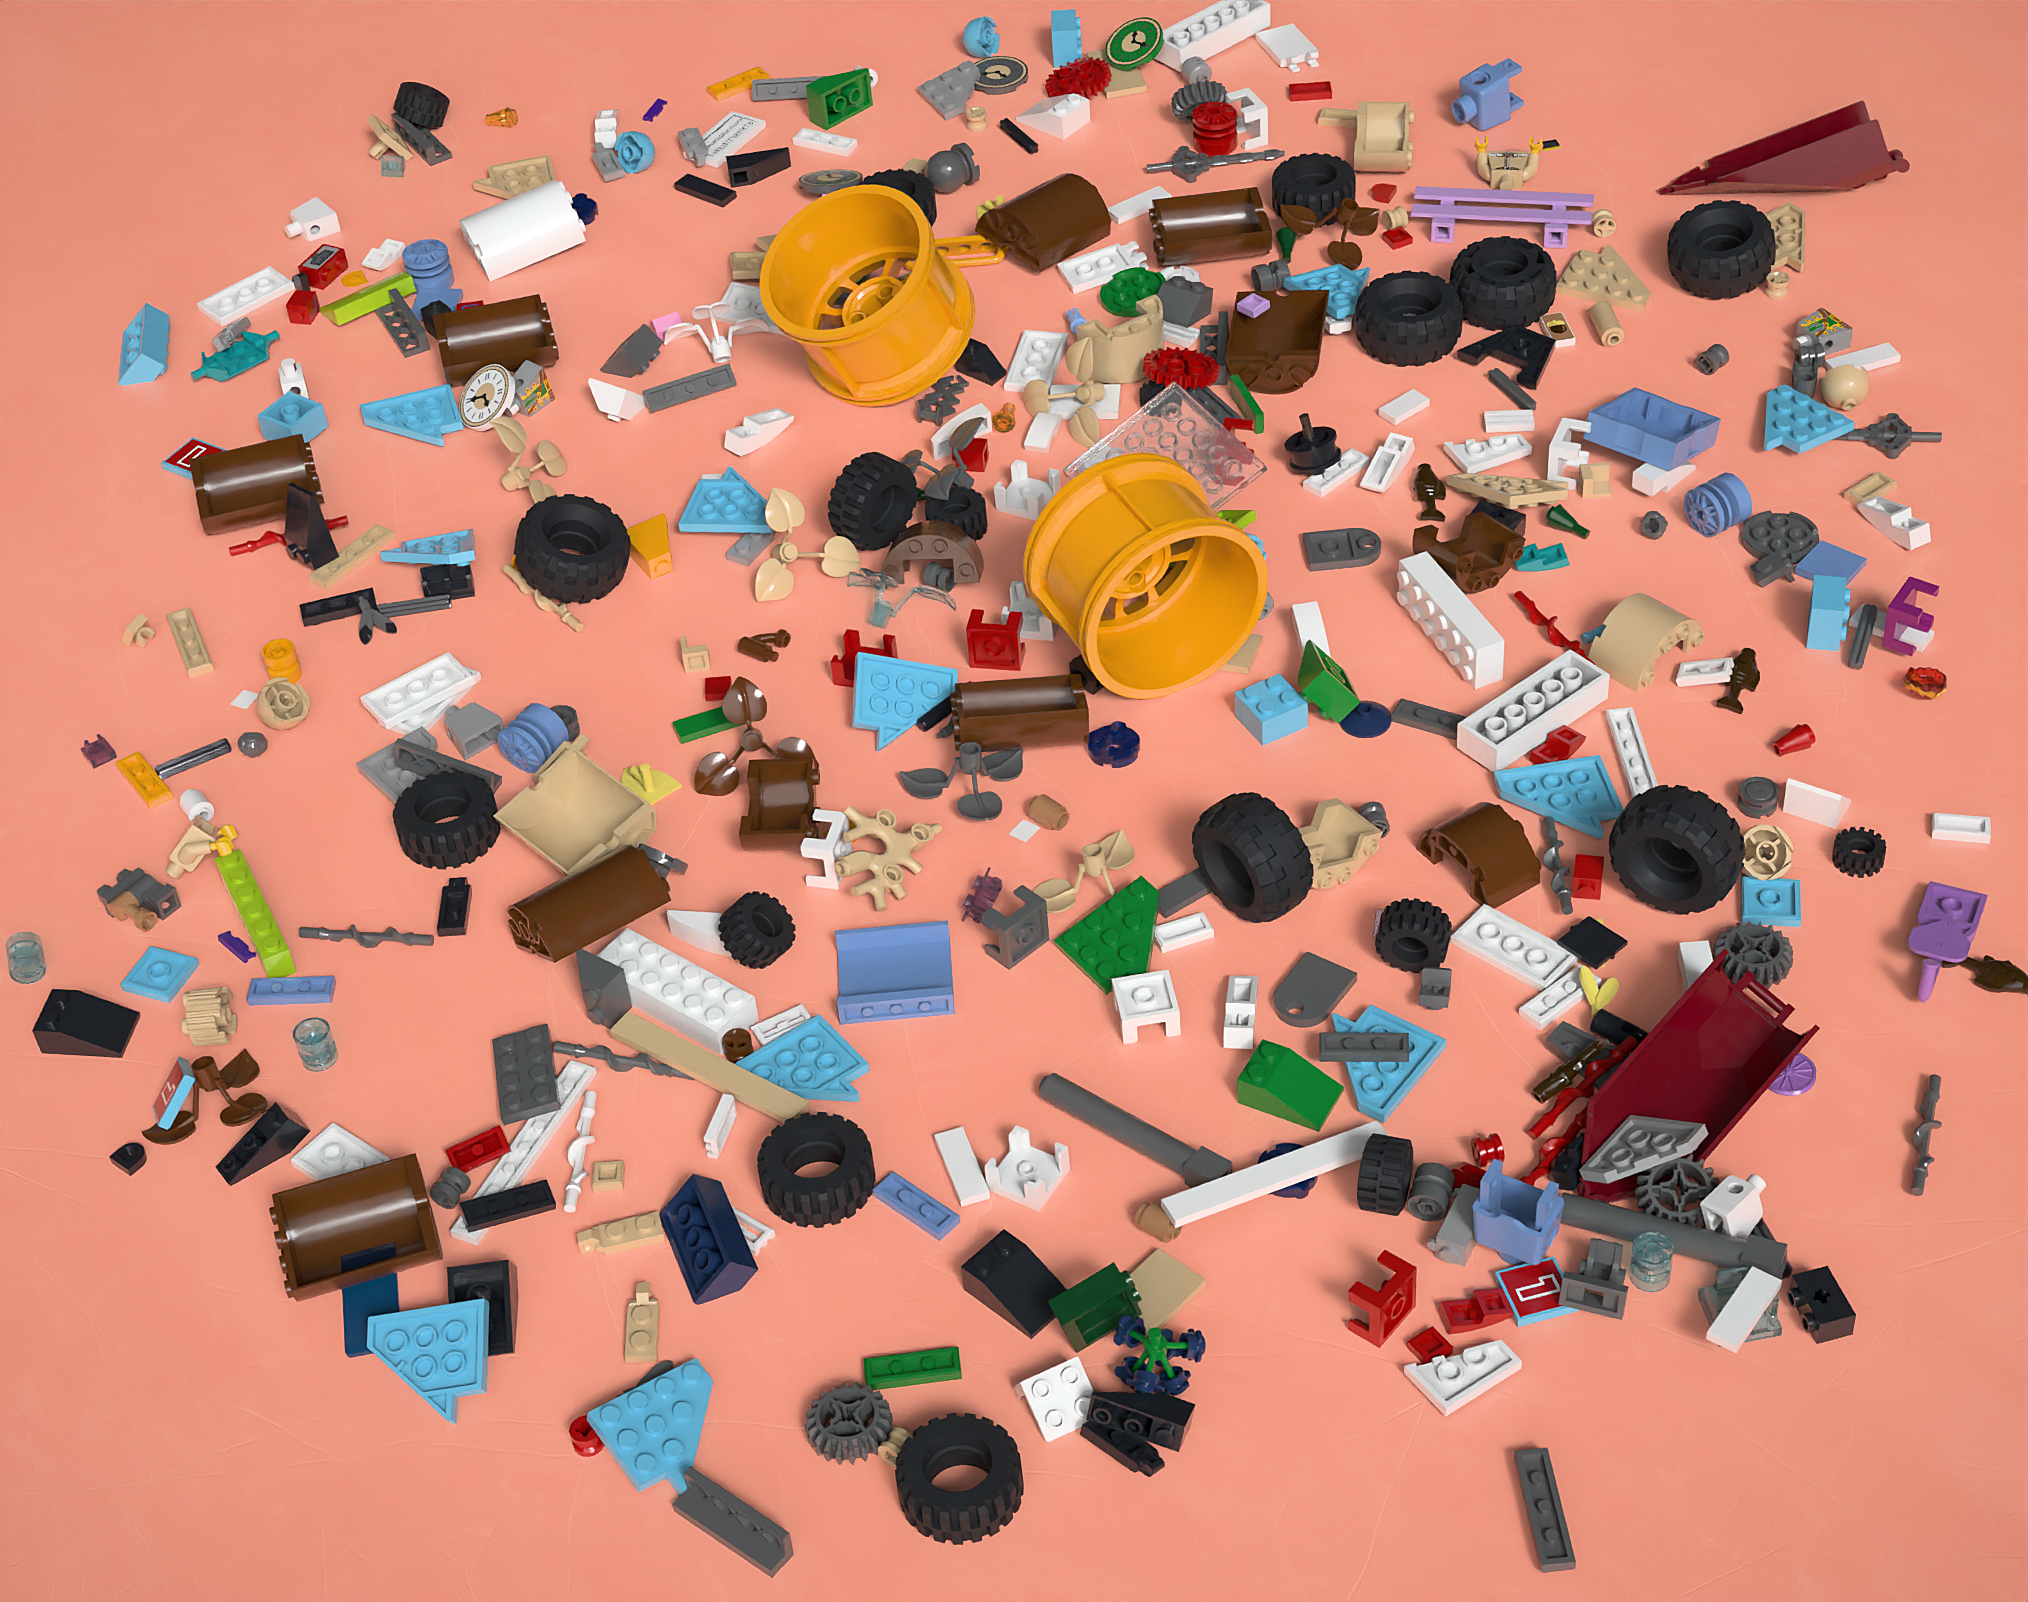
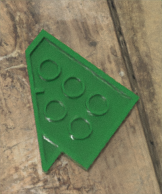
[1054,875,1160,995]

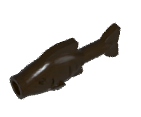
[1413,463,1446,522]
[1716,648,1760,714]
[1941,955,2028,995]
[1531,1038,1611,1104]

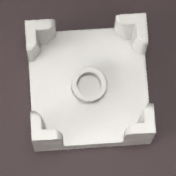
[1225,88,1268,151]
[1547,417,1591,491]
[994,459,1061,521]
[1001,581,1058,641]
[801,809,853,890]
[1112,970,1181,1044]
[985,1125,1070,1212]

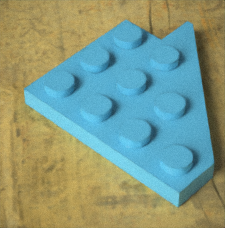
[1764,385,1854,454]
[380,528,475,566]
[852,652,958,752]
[1332,1004,1447,1123]

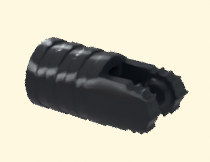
[1590,1009,1648,1053]

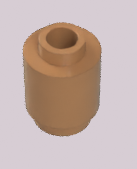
[1029,794,1070,831]
[1135,1202,1183,1243]

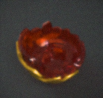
[1903,667,1948,700]

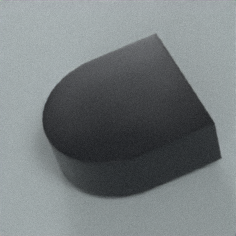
[109,1143,147,1176]

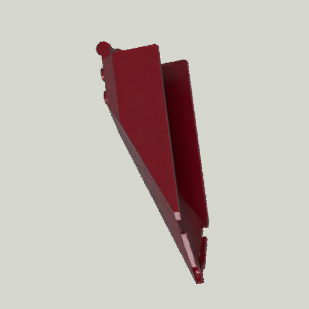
[1658,100,1910,195]
[1578,948,1820,1204]

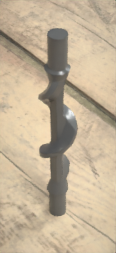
[1543,816,1573,915]
[299,924,434,948]
[554,1041,694,1081]
[1911,1074,1942,1196]

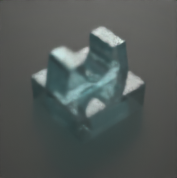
[381,155,406,177]

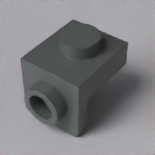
[1750,550,1795,588]
[1419,966,1452,1010]

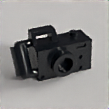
[1550,1132,1585,1191]

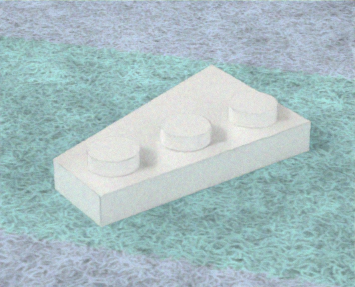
[1443,434,1532,473]
[1404,1340,1522,1417]

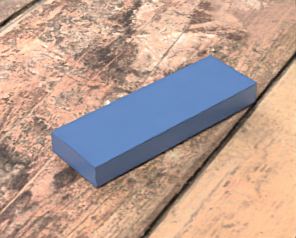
[247,976,336,1006]
[873,1171,960,1241]

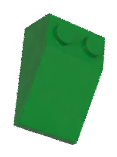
[806,68,873,131]
[1297,639,1361,724]
[1237,1039,1344,1132]

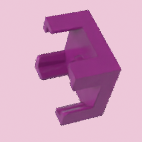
[1882,576,1940,657]

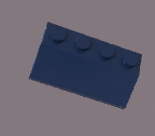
[659,1174,759,1305]

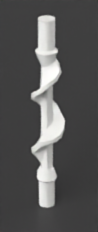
[564,1091,597,1213]

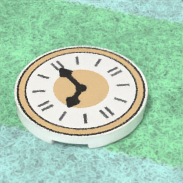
[459,364,515,431]

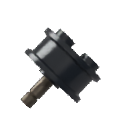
[1284,413,1342,476]

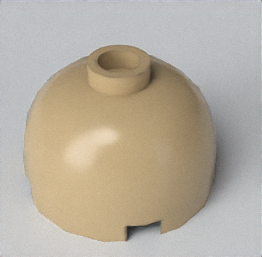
[1819,364,1870,410]
[256,677,311,730]
[1741,824,1794,881]

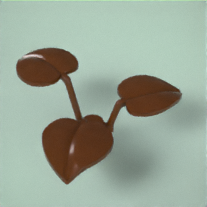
[1280,198,1380,269]
[694,676,819,796]
[141,1049,269,1145]

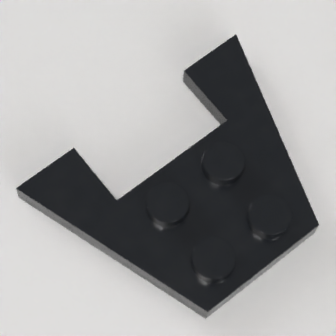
[1457,324,1556,390]

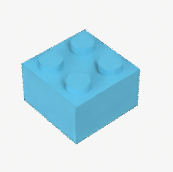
[1051,9,1082,68]
[257,391,329,442]
[1806,575,1851,651]
[1234,673,1308,746]

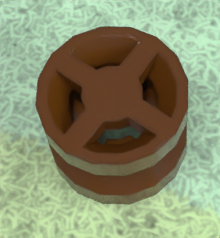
[723,1028,754,1064]

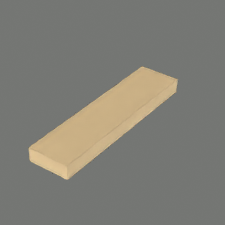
[308,524,395,591]
[166,607,214,678]

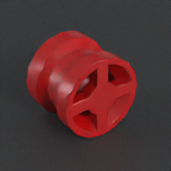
[1471,1133,1505,1168]
[569,1415,604,1457]

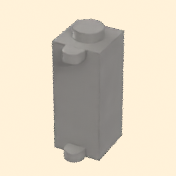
[1427,1184,1480,1267]

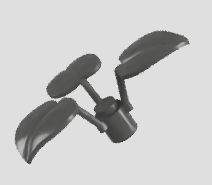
[899,417,985,500]
[900,742,1023,821]

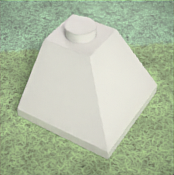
[588,378,647,422]

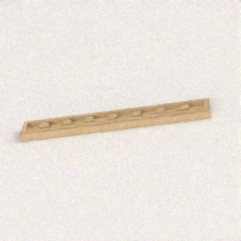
[610,1011,810,1123]

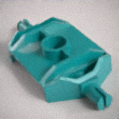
[190,330,280,382]

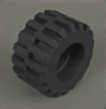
[393,82,450,127]
[924,486,988,542]
[718,891,796,969]
[1375,898,1452,973]
[1357,1133,1414,1216]

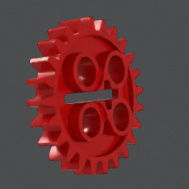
[1045,57,1112,100]
[1143,347,1219,390]

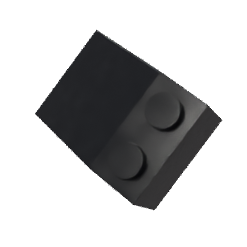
[284,483,339,570]
[32,989,141,1058]
[961,1229,1067,1340]
[447,1260,519,1357]

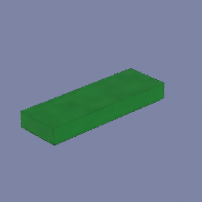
[1230,374,1264,434]
[672,706,754,744]
[864,1347,962,1391]

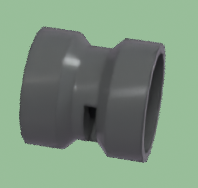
[1795,343,1825,367]
[1696,344,1730,375]
[923,562,956,593]
[1358,801,1390,839]
[430,1167,471,1209]

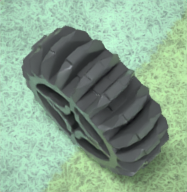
[1171,80,1227,123]
[1713,921,1793,990]
[1635,1153,1720,1228]
[805,1381,893,1465]

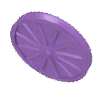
[1768,1053,1816,1096]

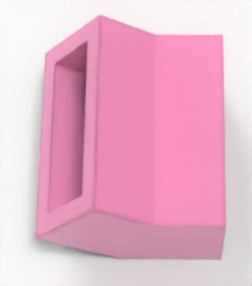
[649,311,682,342]

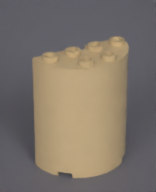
[493,747,657,876]

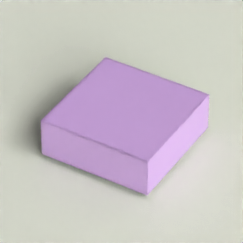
[1237,293,1270,318]

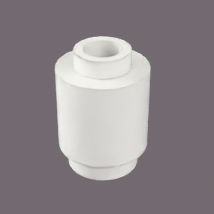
[180,789,214,822]

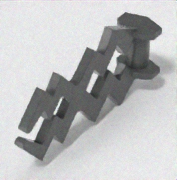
[917,375,969,426]

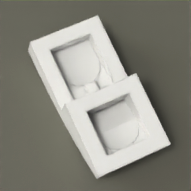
[361,238,406,271]
[1024,412,1062,453]

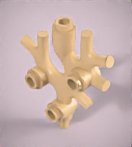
[835,805,942,912]

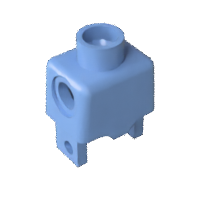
[1451,58,1524,131]
[1472,1159,1564,1265]

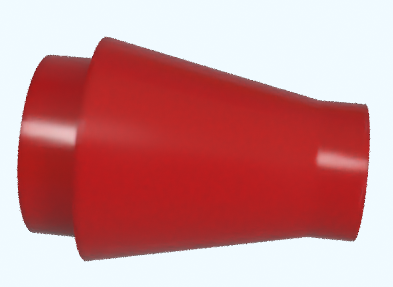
[1772,723,1816,757]

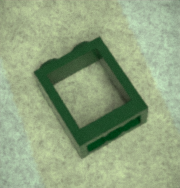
[1048,1262,1142,1353]

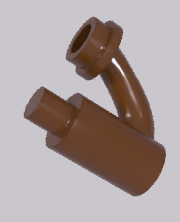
[738,629,791,663]

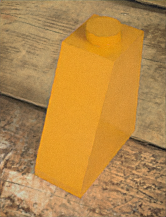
[627,513,673,580]

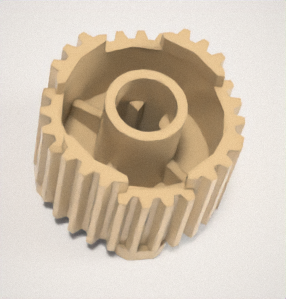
[181,987,238,1046]

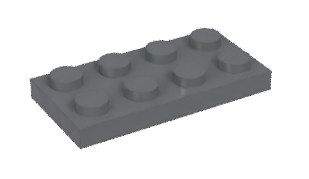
[492,1023,561,1126]

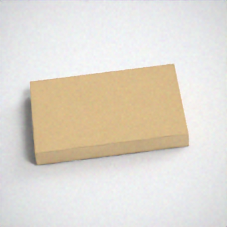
[1130,1248,1206,1345]

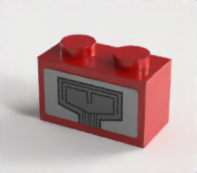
[298,244,349,290]

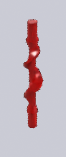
[229,515,349,556]
[1514,591,1595,665]
[1527,1036,1638,1140]
[1520,1106,1587,1186]

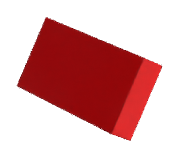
[1289,81,1332,102]

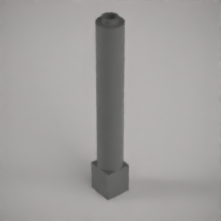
[1039,1073,1232,1188]
[1561,1192,1788,1280]

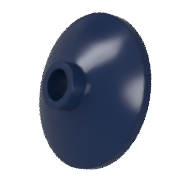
[1339,700,1392,738]

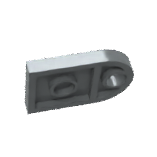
[1303,528,1381,572]
[1274,952,1357,1028]

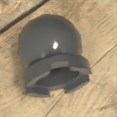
[925,142,980,193]

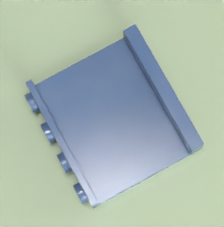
[835,920,955,1025]

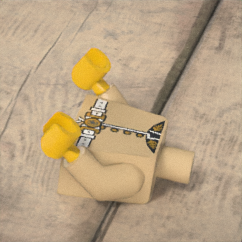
[1474,136,1543,190]
[165,814,238,879]

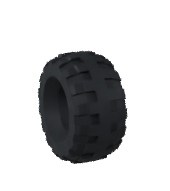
[1667,200,1776,300]
[1449,236,1557,331]
[1355,270,1463,367]
[514,494,631,604]
[1608,785,1746,915]
[1191,792,1314,923]

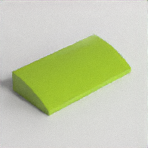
[319,272,416,326]

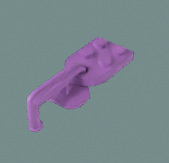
[1907,881,1988,1003]

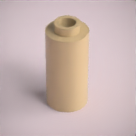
[1589,301,1625,347]

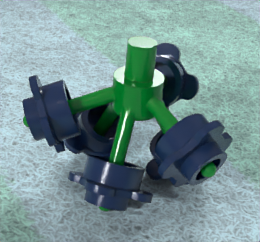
[1113,1315,1206,1396]

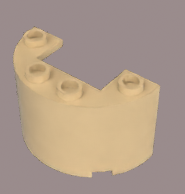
[1354,101,1414,172]
[1076,294,1165,385]
[1588,592,1705,693]
[1298,798,1383,889]

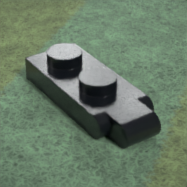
[437,877,472,937]
[1080,1421,1165,1477]

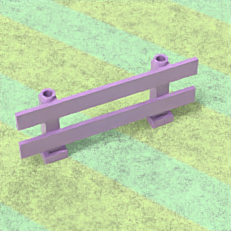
[1411,186,1594,249]

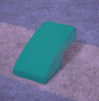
[1515,542,1570,572]

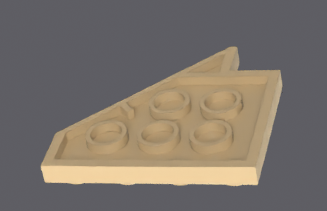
[472,154,556,199]
[1765,202,1806,272]
[1556,244,1651,313]
[1447,473,1568,509]

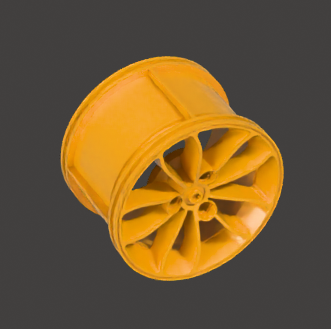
[759,185,976,407]
[1023,452,1268,699]

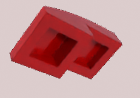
[1529,725,1586,765]
[1438,1288,1514,1335]

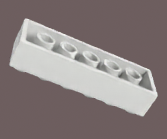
[1155,0,1271,72]
[1397,551,1505,689]
[1457,649,1610,773]
[596,928,759,1055]

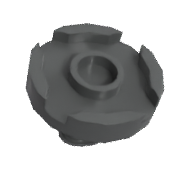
[636,843,688,879]

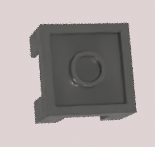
[981,884,1050,970]

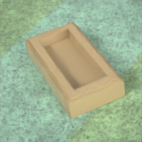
[1318,107,1357,129]
[1844,471,1898,507]

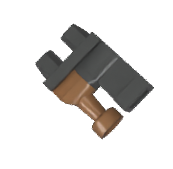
[97,867,181,932]

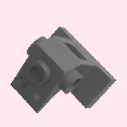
[1558,1238,1629,1320]

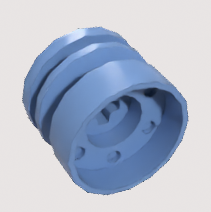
[402,239,454,294]
[1684,472,1752,538]
[497,703,569,773]

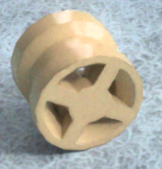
[966,107,988,132]
[1382,206,1408,231]
[1591,209,1616,238]
[1765,271,1790,300]
[877,1427,913,1469]

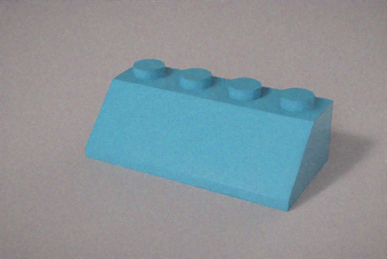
[118,303,171,386]

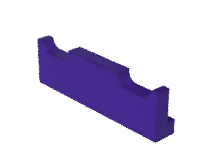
[643,98,667,122]
[218,931,256,963]

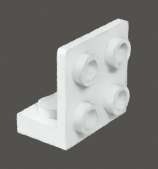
[1013,1356,1094,1442]

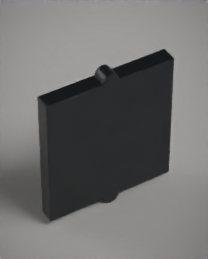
[1557,916,1628,970]

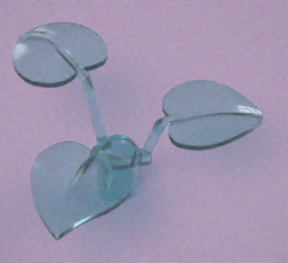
[847,567,957,629]

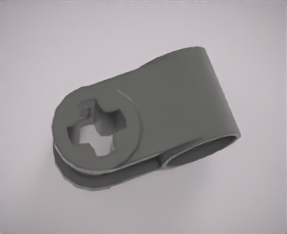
[1792,361,1818,399]

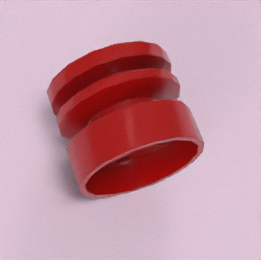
[1192,102,1238,157]

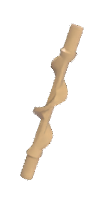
[503,564,584,632]

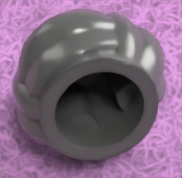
[1639,511,1668,540]
[238,732,268,758]

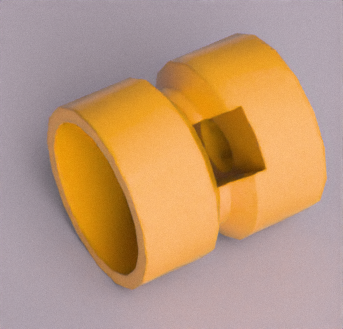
[262,638,302,684]

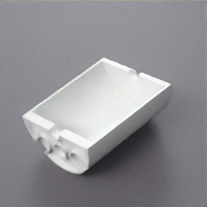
[459,179,586,282]

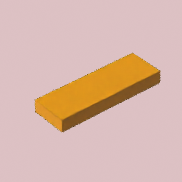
[707,66,770,102]
[115,751,174,810]

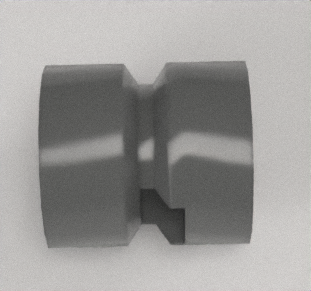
[1251,259,1291,291]
[1407,1162,1455,1222]

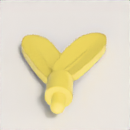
[1579,966,1619,1018]

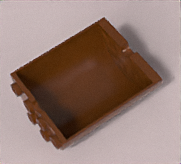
[975,173,1111,272]
[1149,187,1272,267]
[1225,290,1329,395]
[432,294,559,386]
[189,433,325,536]
[950,674,1089,752]
[507,844,672,963]
[269,1153,443,1302]

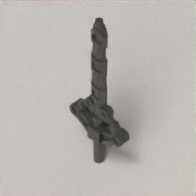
[1146,146,1285,183]
[1834,413,1942,459]

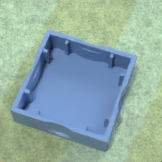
[1583,387,1721,471]

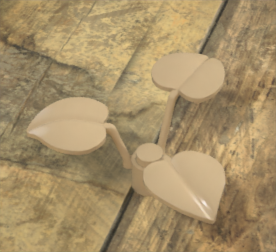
[1023,337,1105,448]
[489,416,568,504]
[755,488,861,602]
[1033,829,1135,913]

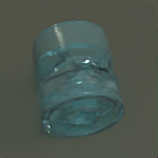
[5,932,47,984]
[293,1017,339,1072]
[1629,1232,1674,1292]

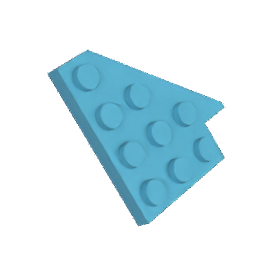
[1283,264,1370,319]
[360,384,464,446]
[678,467,773,534]
[1493,755,1623,839]
[735,1014,870,1102]
[367,1298,489,1424]
[586,1358,713,1496]

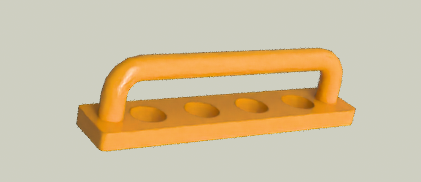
[904,235,1009,271]

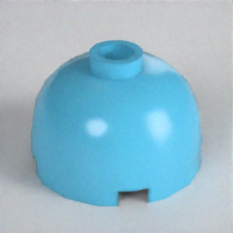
[962,16,1000,58]
[615,131,655,174]

